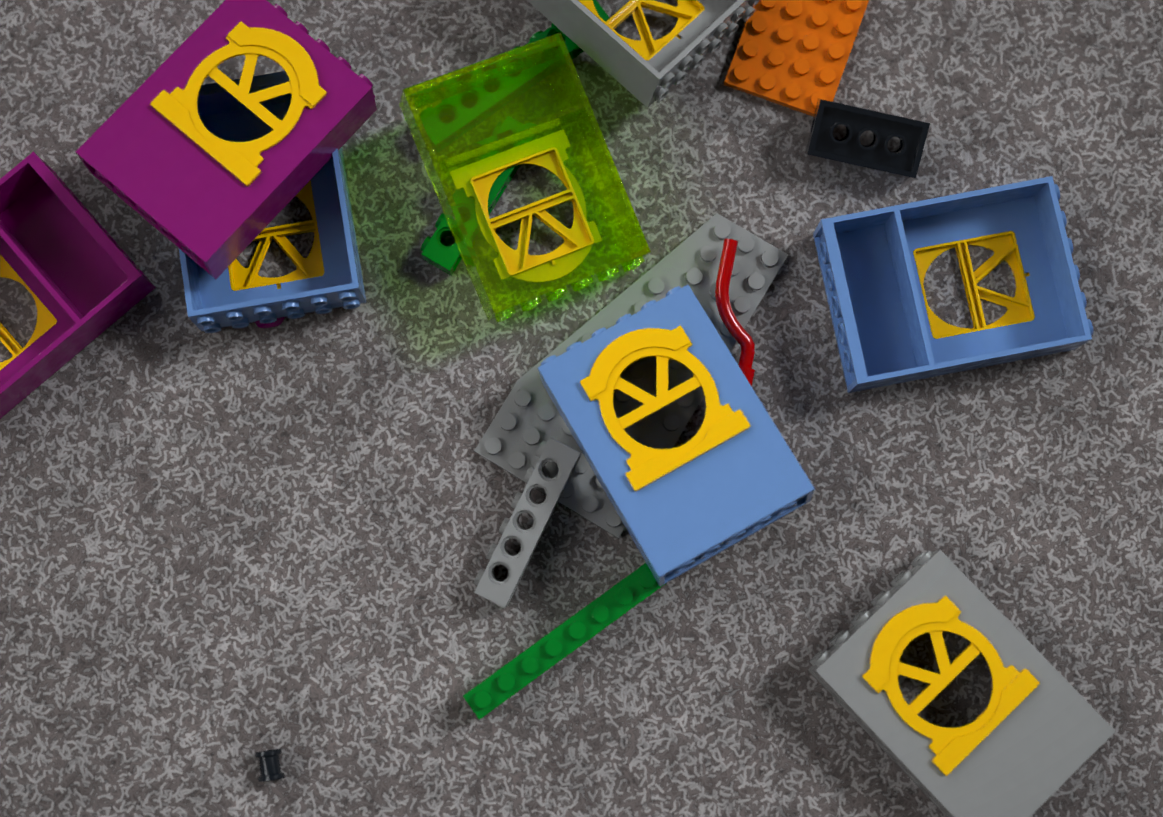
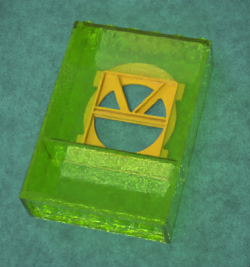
[399,32,651,323]

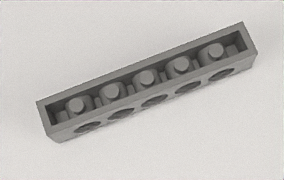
[473,438,582,608]

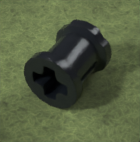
[255,749,285,782]

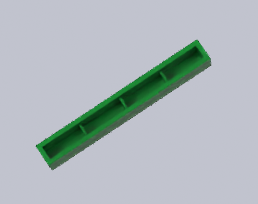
[463,563,668,720]

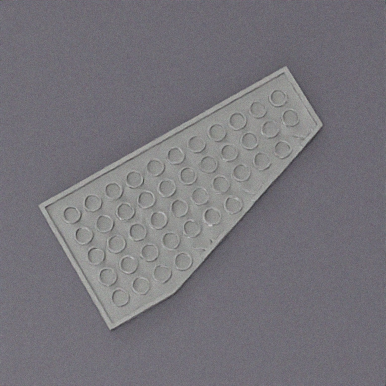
[474,213,788,539]

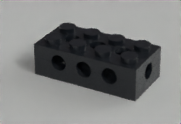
[805,98,930,178]

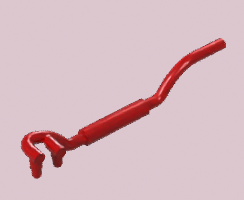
[715,239,755,387]

